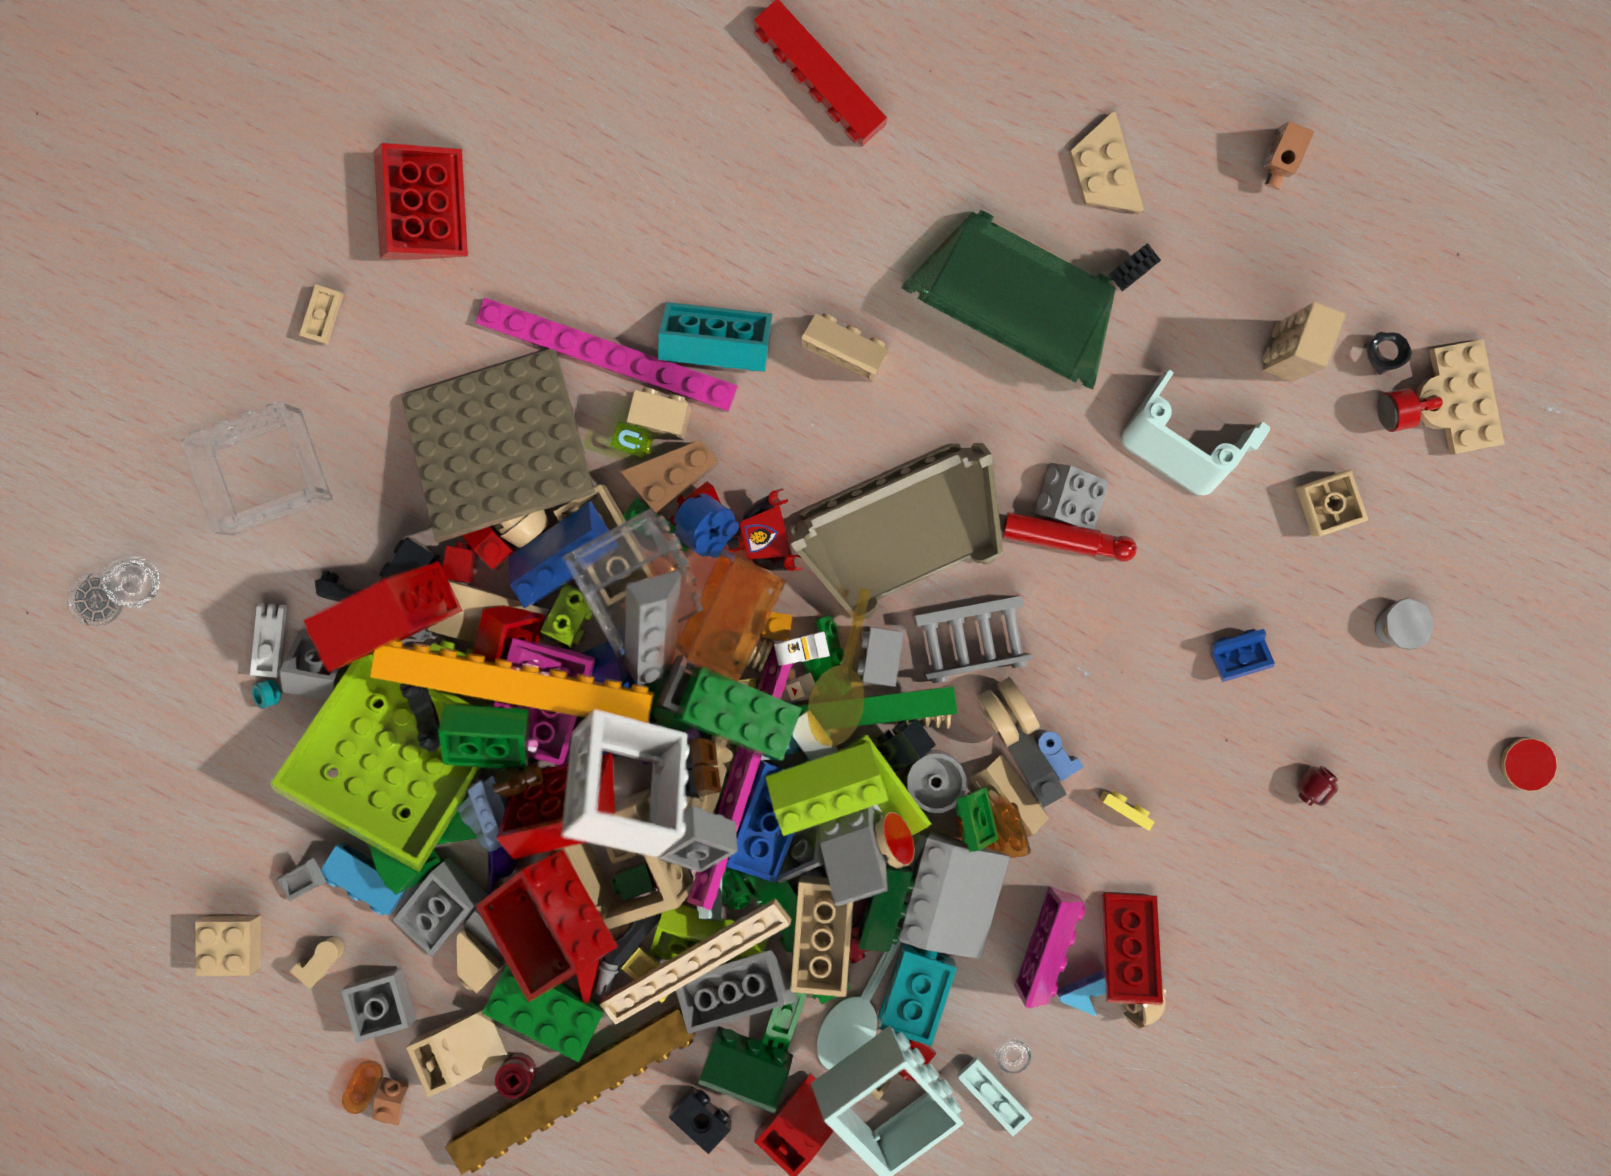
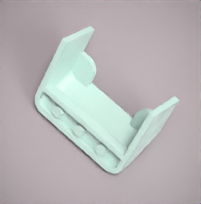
[1121,370,1260,496]

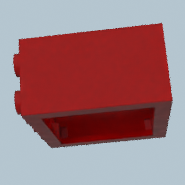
[303,562,463,672]
[475,850,618,1002]

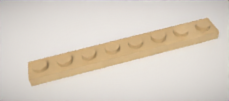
[600,899,791,1024]

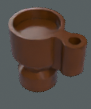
[493,763,543,798]

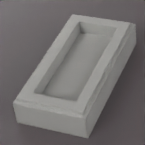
[277,858,327,901]

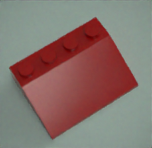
[374,143,468,260]
[496,753,615,859]

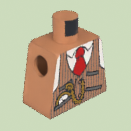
[1262,121,1315,190]

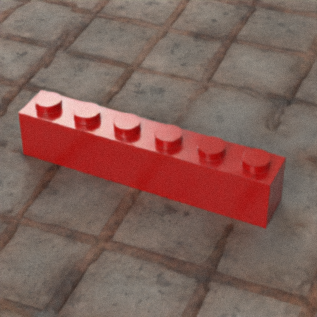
[754,0,887,147]

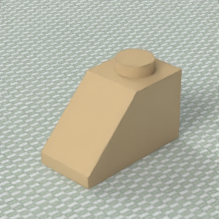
[456,928,504,993]

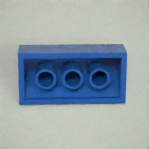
[508,502,620,608]

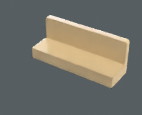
[969,754,1048,843]

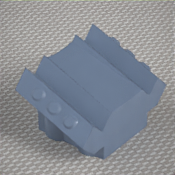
[457,769,523,853]

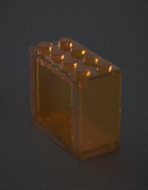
[676,550,787,683]

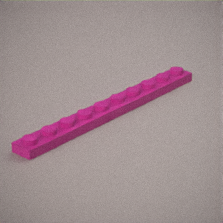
[475,298,738,412]
[687,643,793,910]

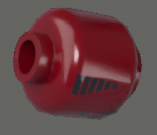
[1297,766,1338,806]

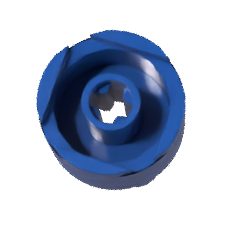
[673,493,739,558]

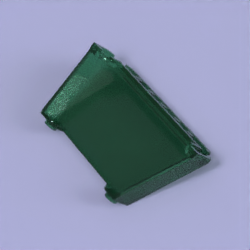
[902,209,1116,390]

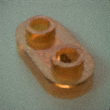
[342,1060,383,1114]

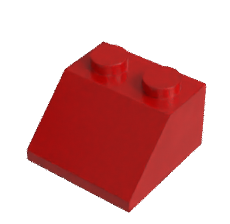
[473,605,545,662]

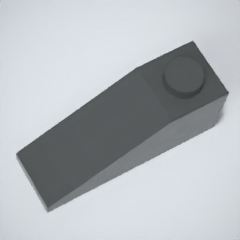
[1007,724,1067,808]

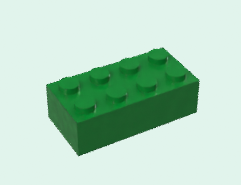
[674,667,802,761]
[482,965,605,1062]

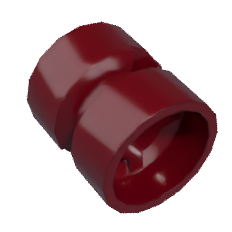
[495,1053,536,1098]

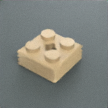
[1296,470,1368,537]

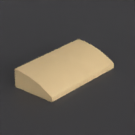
[428,580,549,643]

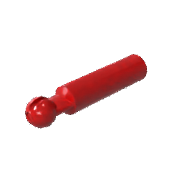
[1002,512,1137,562]

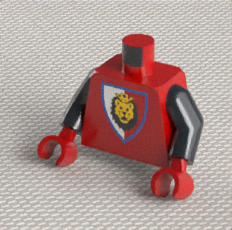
[727,488,802,571]

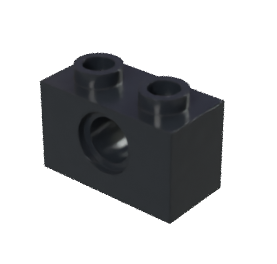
[669,1086,732,1155]

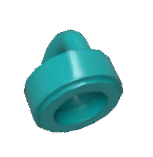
[252,680,281,709]

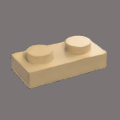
[299,284,344,345]

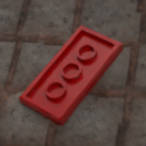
[1102,893,1163,1005]

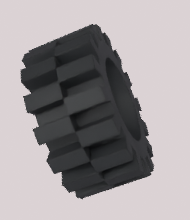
[1109,243,1161,292]

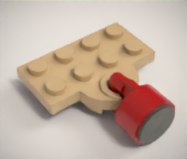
[1377,339,1505,455]

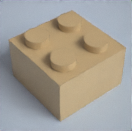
[627,387,692,440]
[195,915,261,976]

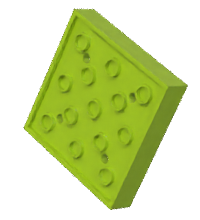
[270,654,484,872]

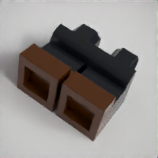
[684,738,721,798]

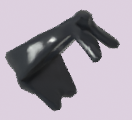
[1364,331,1412,375]

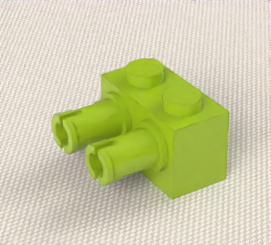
[540,584,597,649]

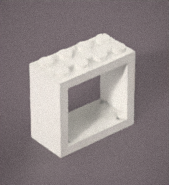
[562,709,689,857]

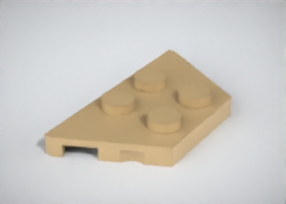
[1069,111,1144,214]

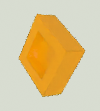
[762,611,793,641]

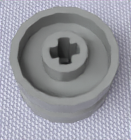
[905,750,966,813]

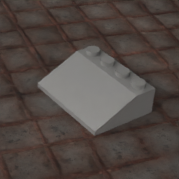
[899,831,1010,959]

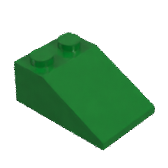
[369,812,443,895]

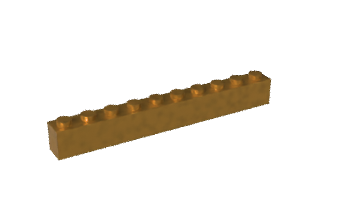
[445,1003,696,1175]

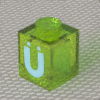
[610,421,654,459]

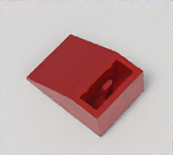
[754,1073,834,1176]

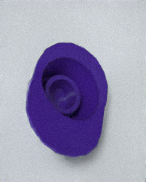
[487,846,518,896]

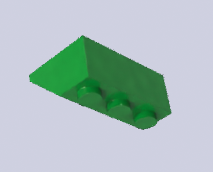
[439,704,530,769]

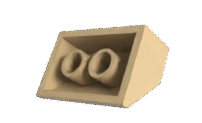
[801,313,889,382]

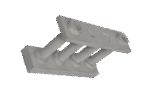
[913,596,1034,683]

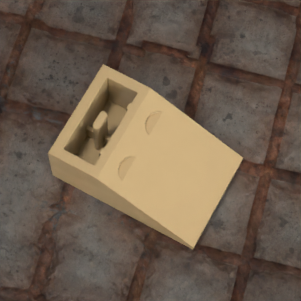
[406,1009,509,1097]

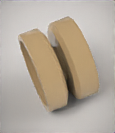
[976,677,1040,747]

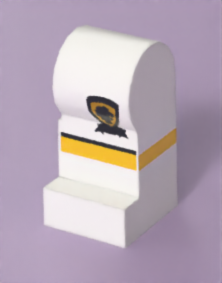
[774,631,830,666]

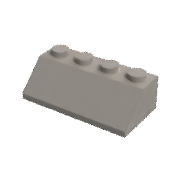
[624,570,681,685]
[676,950,797,1034]

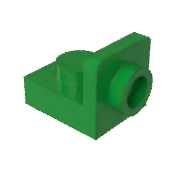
[722,867,754,910]

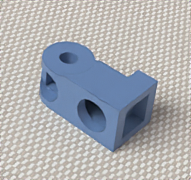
[1036,730,1084,782]

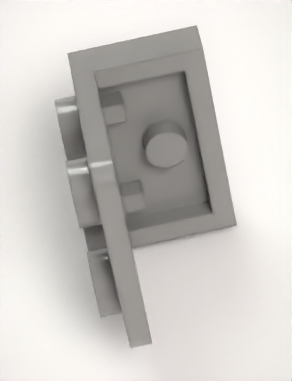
[1034,463,1108,529]

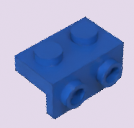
[1210,629,1275,682]

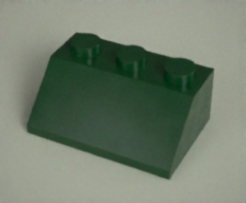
[857,861,916,952]
[698,1026,793,1113]

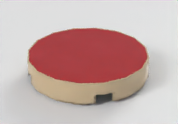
[1500,737,1558,792]
[875,812,915,868]

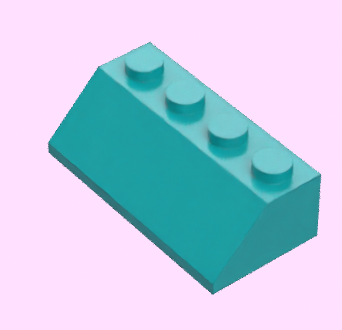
[658,302,772,372]

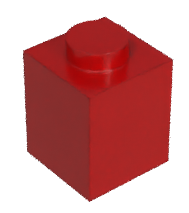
[442,542,478,583]

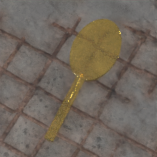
[807,588,871,746]

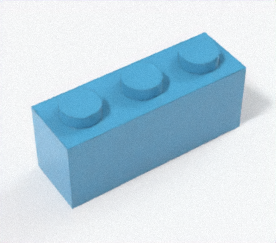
[321,842,408,916]

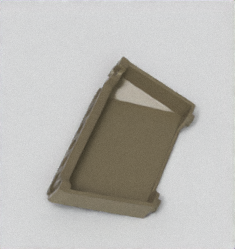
[786,443,1003,622]

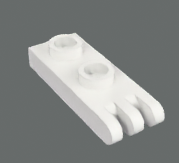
[250,603,287,678]

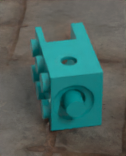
[878,942,957,1046]

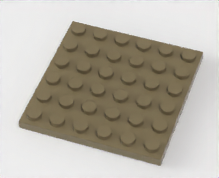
[401,349,595,542]

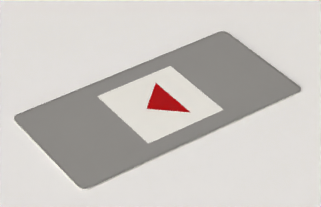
[781,673,819,705]

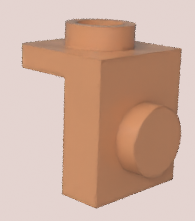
[372,1078,409,1126]

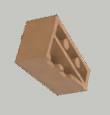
[621,440,719,514]

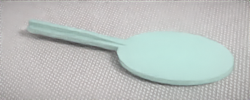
[817,926,903,1070]

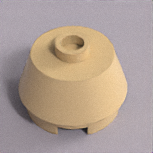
[495,509,550,548]

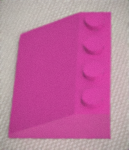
[494,638,596,765]
[1014,886,1085,1009]

